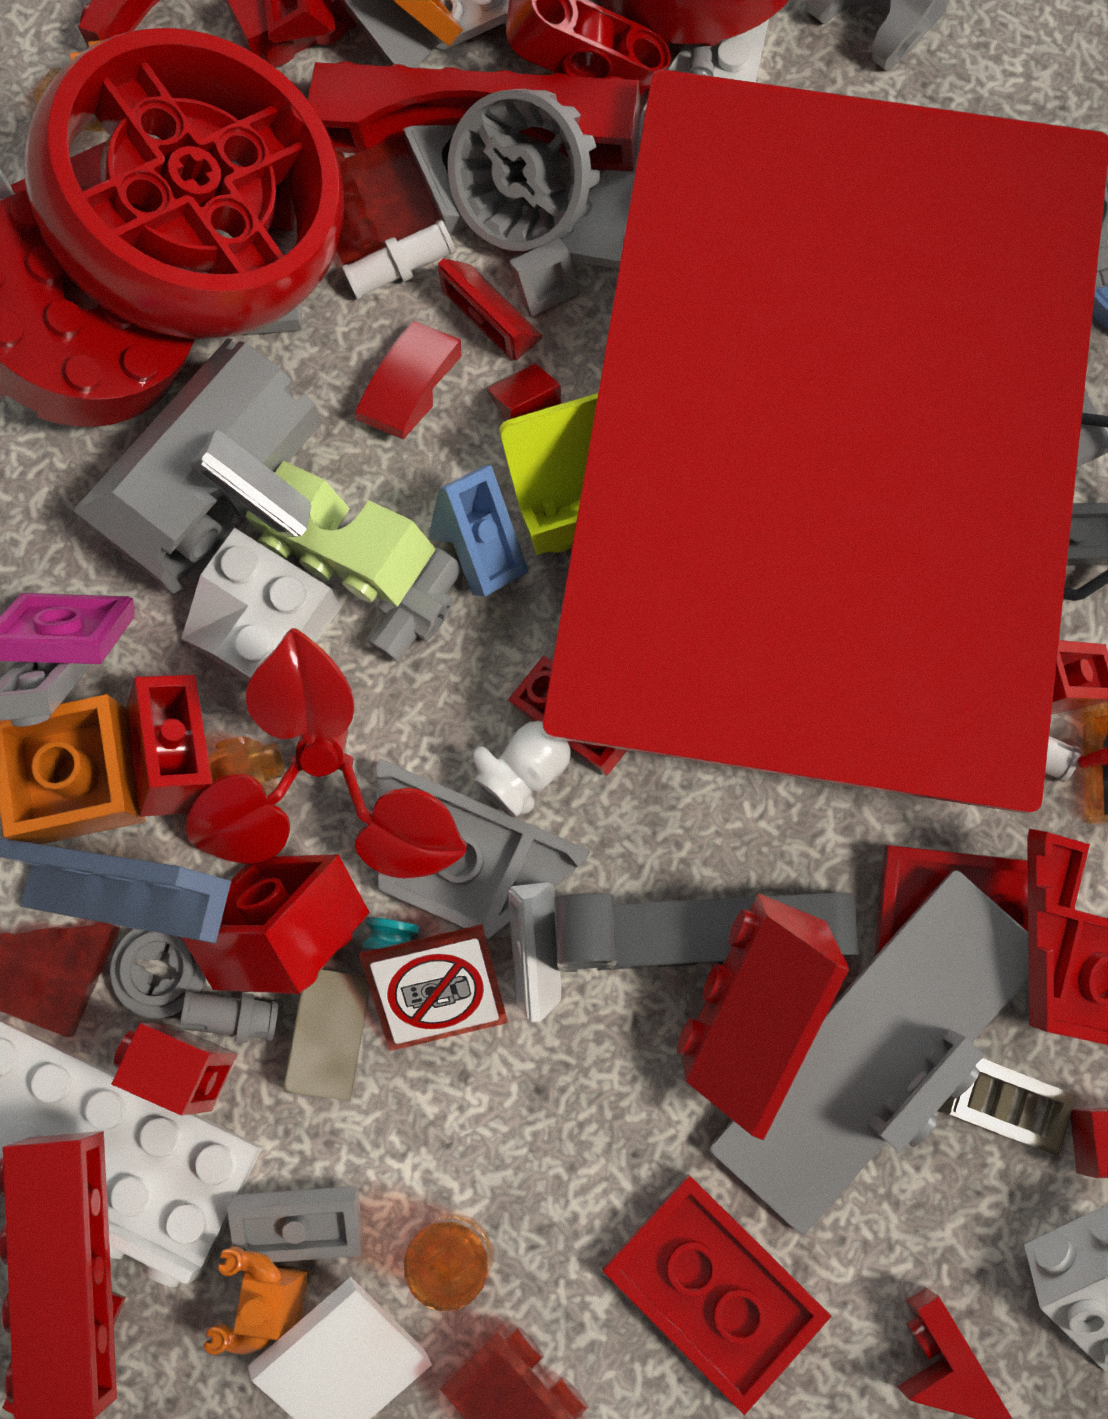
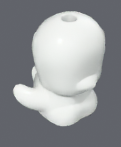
[473,721,571,817]

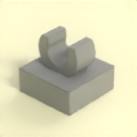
[509,238,580,317]

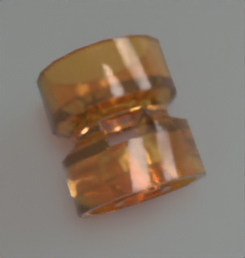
[404,1213,494,1311]

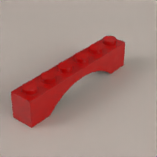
[308,61,641,171]

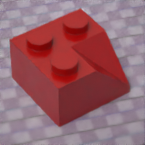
[181,854,370,994]

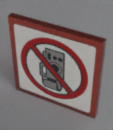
[360,924,508,1051]

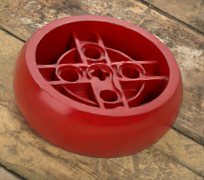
[24,28,345,340]

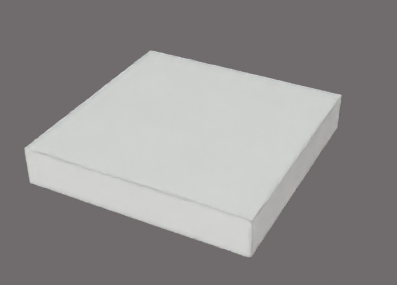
[248,1277,432,1419]

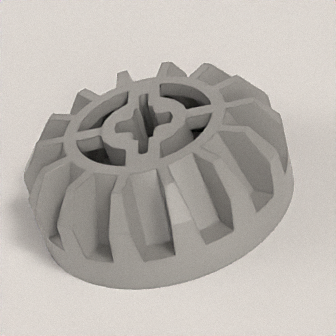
[448,88,599,251]

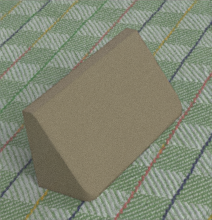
[283,969,372,1101]

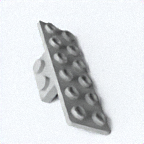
[710,871,1029,1234]

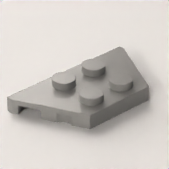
[376,759,590,941]

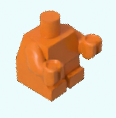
[204,1246,310,1355]

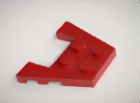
[1027,828,1108,1045]

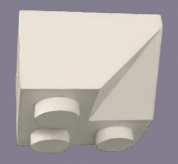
[181,528,341,683]

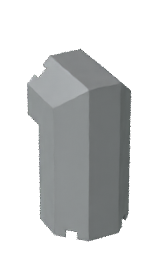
[73,338,322,594]

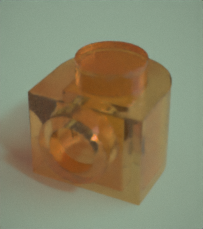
[208,736,285,796]

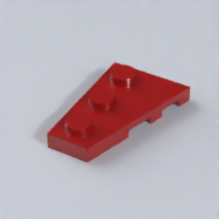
[874,845,1028,957]

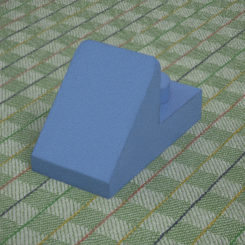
[429,465,529,597]

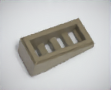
[937,1059,1076,1156]

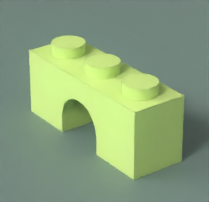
[245,461,436,607]

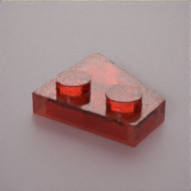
[0,922,120,1037]

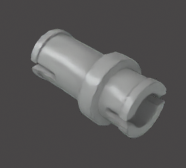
[179,991,278,1043]

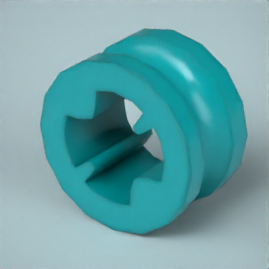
[361,917,420,956]

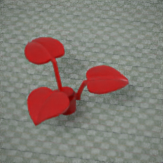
[186,628,467,879]

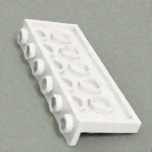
[0,1019,263,1287]

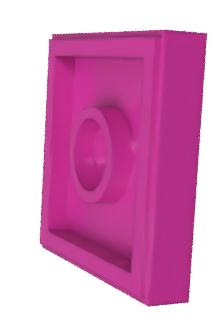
[0,593,134,664]

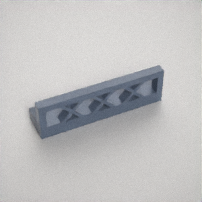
[0,838,231,944]

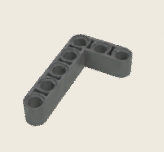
[554,892,859,972]

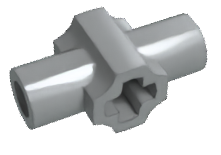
[367,547,463,663]

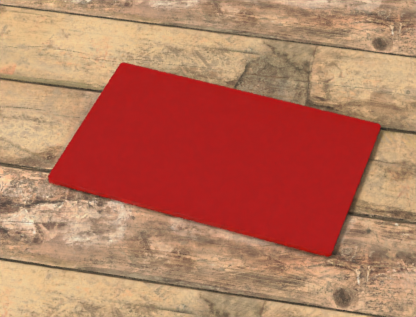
[543,69,1108,814]

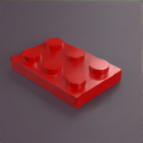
[602,1174,832,1416]

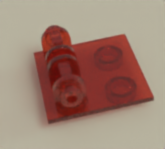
[334,135,441,266]

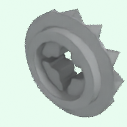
[110,929,207,1018]

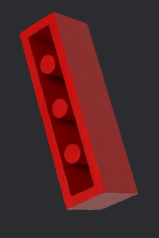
[0,1131,117,1419]

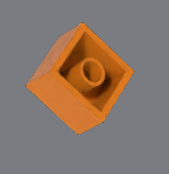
[0,694,146,845]

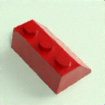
[677,893,849,1141]

